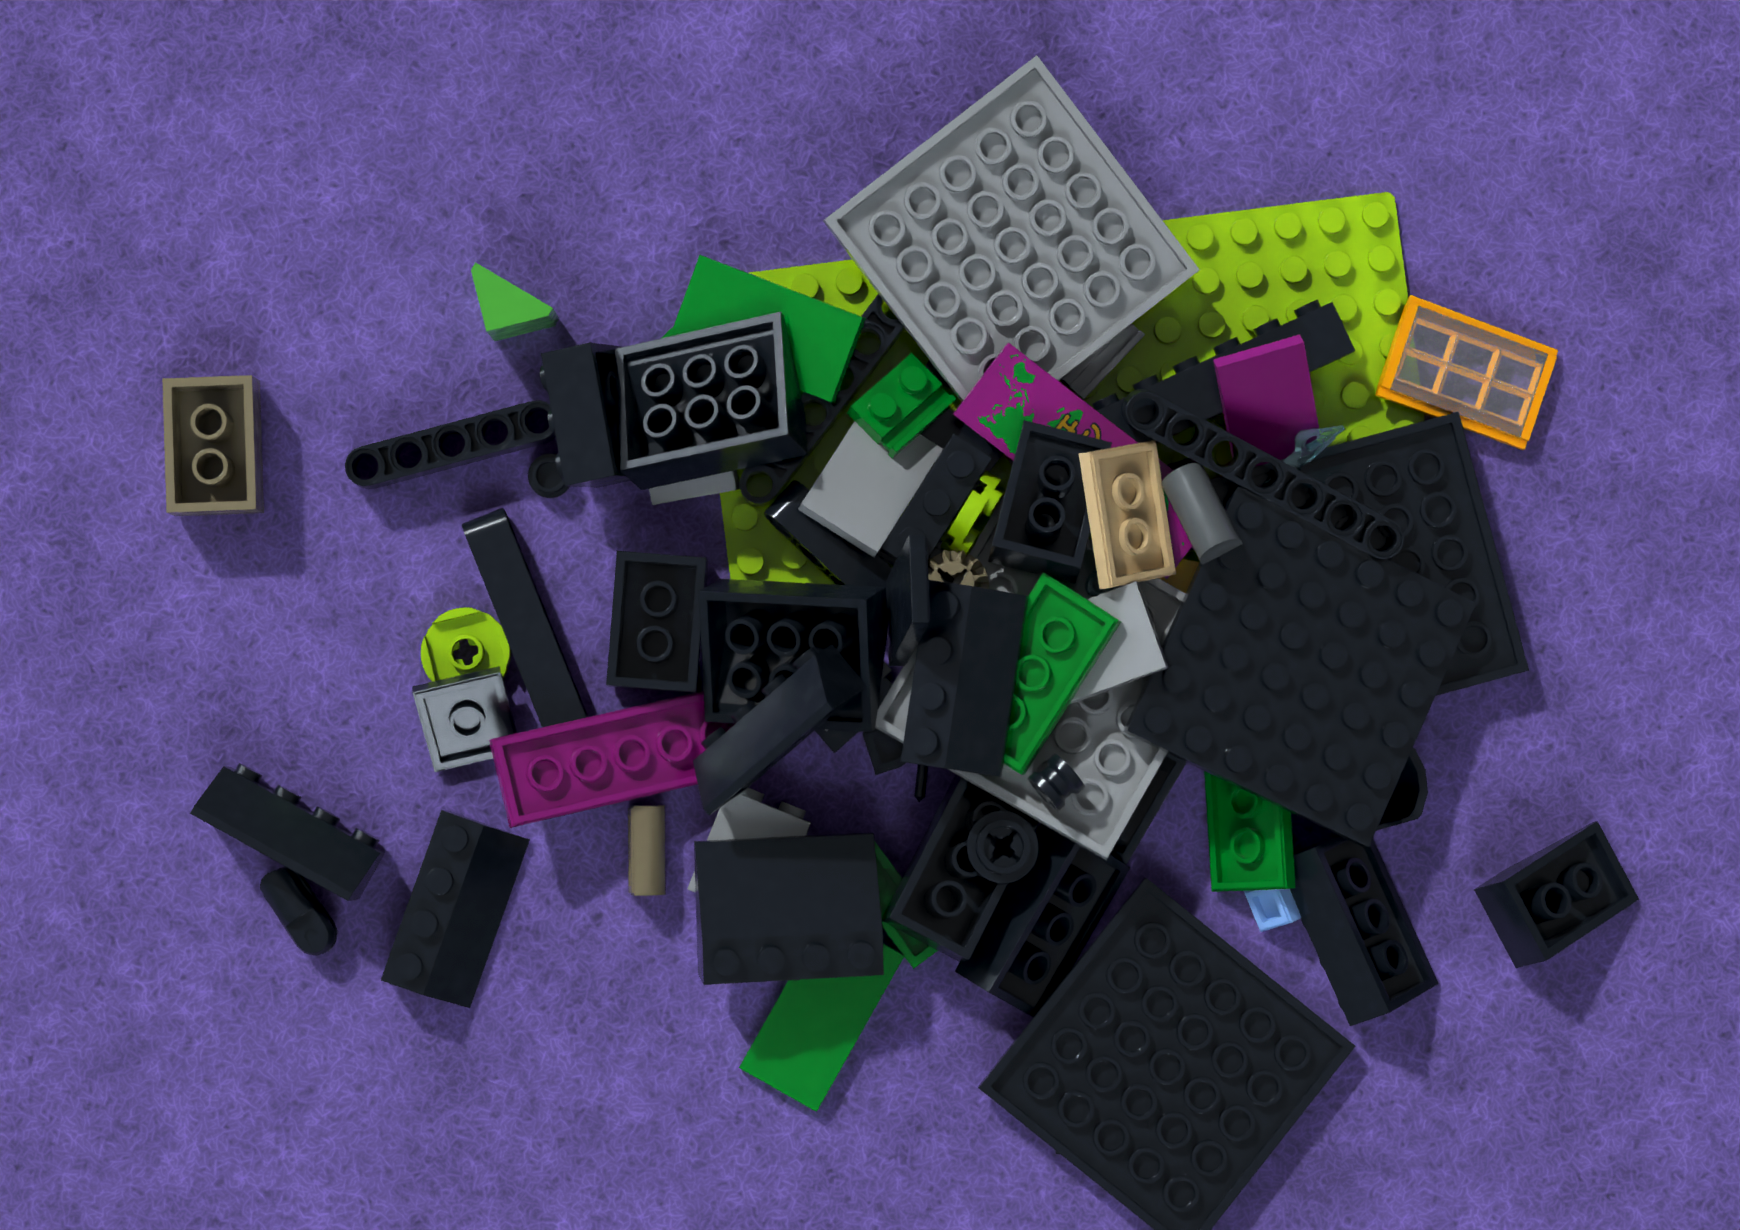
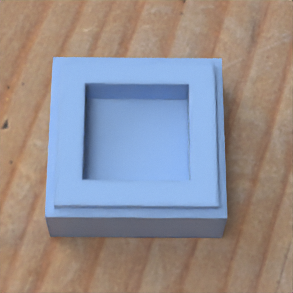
[1244,889,1302,932]

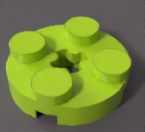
[941,470,1006,555]
[421,607,511,682]

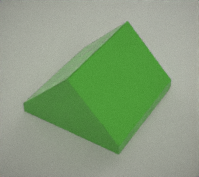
[471,262,559,341]

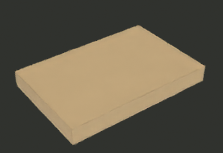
[1079,440,1176,589]

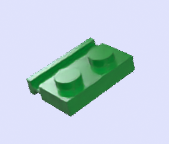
[847,353,957,459]

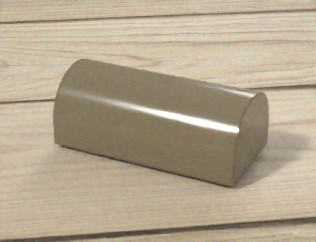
[628,805,666,896]

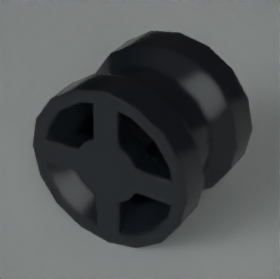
[1028,754,1085,812]

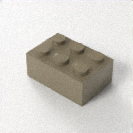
[162,375,264,516]

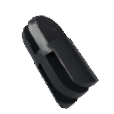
[260,866,338,956]

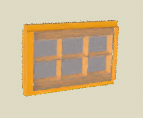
[1375,295,1558,450]

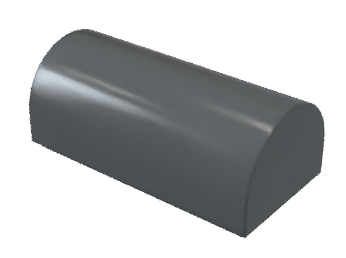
[1161,463,1243,565]

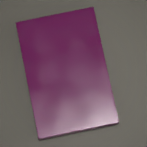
[1213,334,1323,467]

